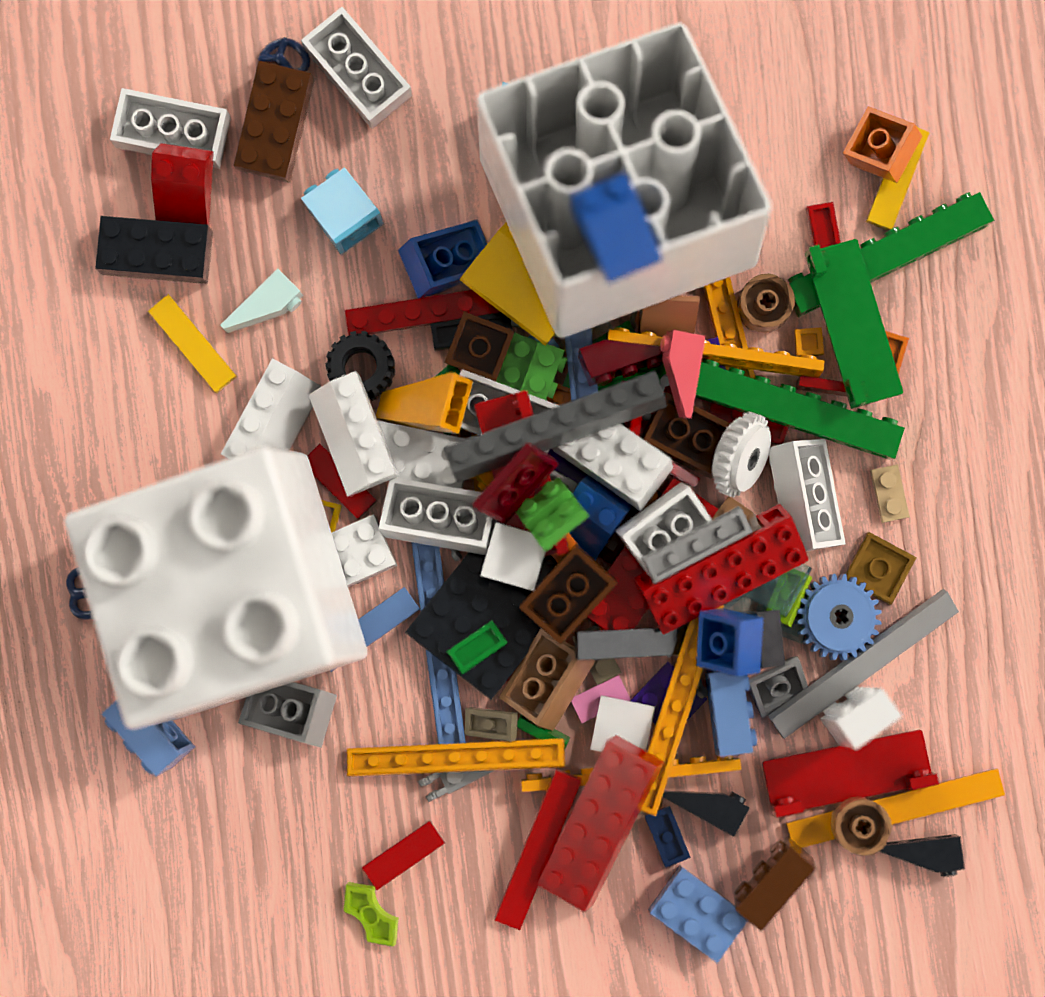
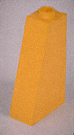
[376,372,473,434]

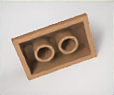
[499,628,595,731]

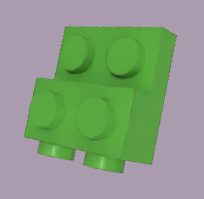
[496,333,568,401]
[516,477,589,552]

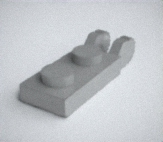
[418,770,495,802]

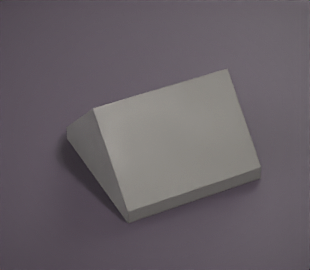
[748,656,808,718]

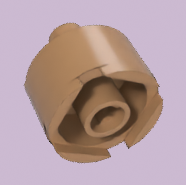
[737,274,795,333]
[831,797,892,856]

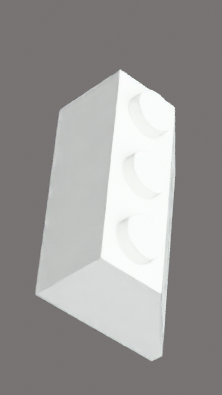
[615,482,712,577]

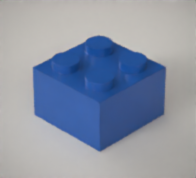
[696,608,763,677]

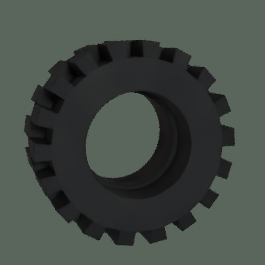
[326,331,395,401]

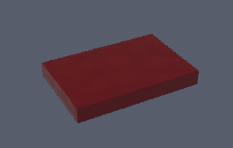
[472,442,559,524]

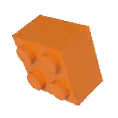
[843,106,922,183]

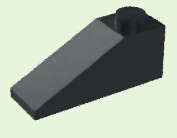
[662,790,750,837]
[879,834,965,877]

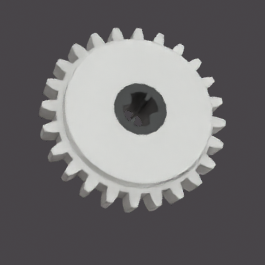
[712,412,771,498]

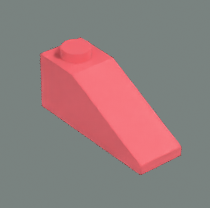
[660,330,706,418]

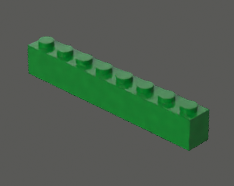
[788,192,995,317]
[695,359,905,460]

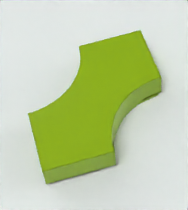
[344,882,399,947]

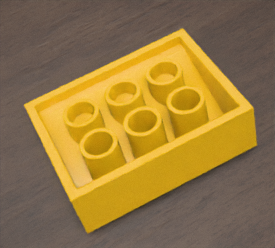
[460,222,555,346]

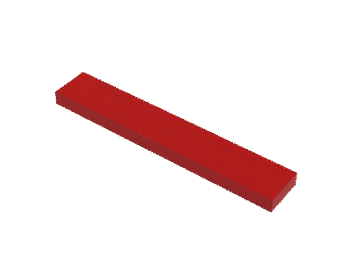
[494,769,582,930]

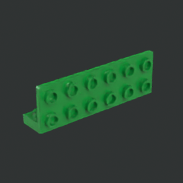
[805,239,903,409]

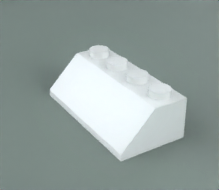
[221,358,322,458]
[309,371,399,497]
[769,439,846,551]

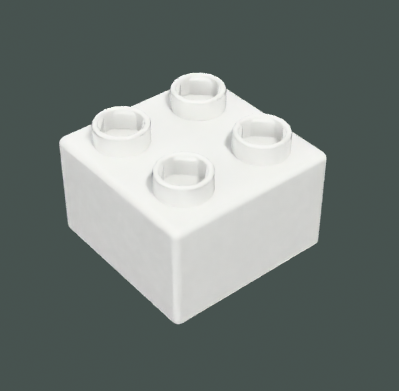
[477,23,771,338]
[64,447,368,729]

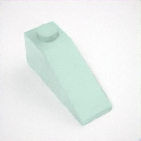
[220,268,303,333]

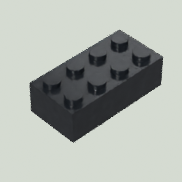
[95,216,213,284]

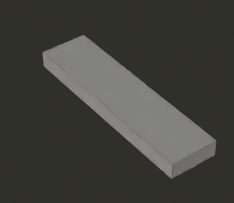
[641,506,752,584]

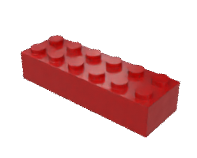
[586,478,719,630]
[537,735,664,912]

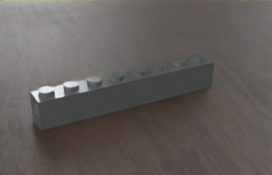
[444,371,667,483]

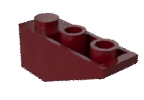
[578,340,663,386]

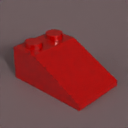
[151,143,214,225]

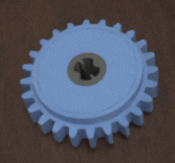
[794,574,882,660]

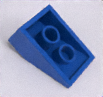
[571,173,662,284]
[398,220,487,299]
[569,475,633,561]

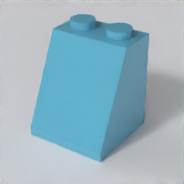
[301,167,384,255]

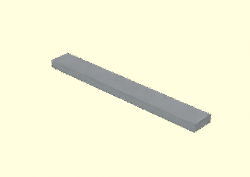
[768,589,959,739]

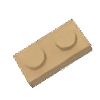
[870,464,910,523]

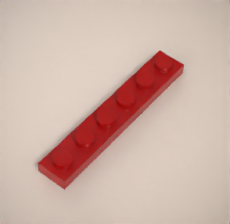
[345,290,500,336]

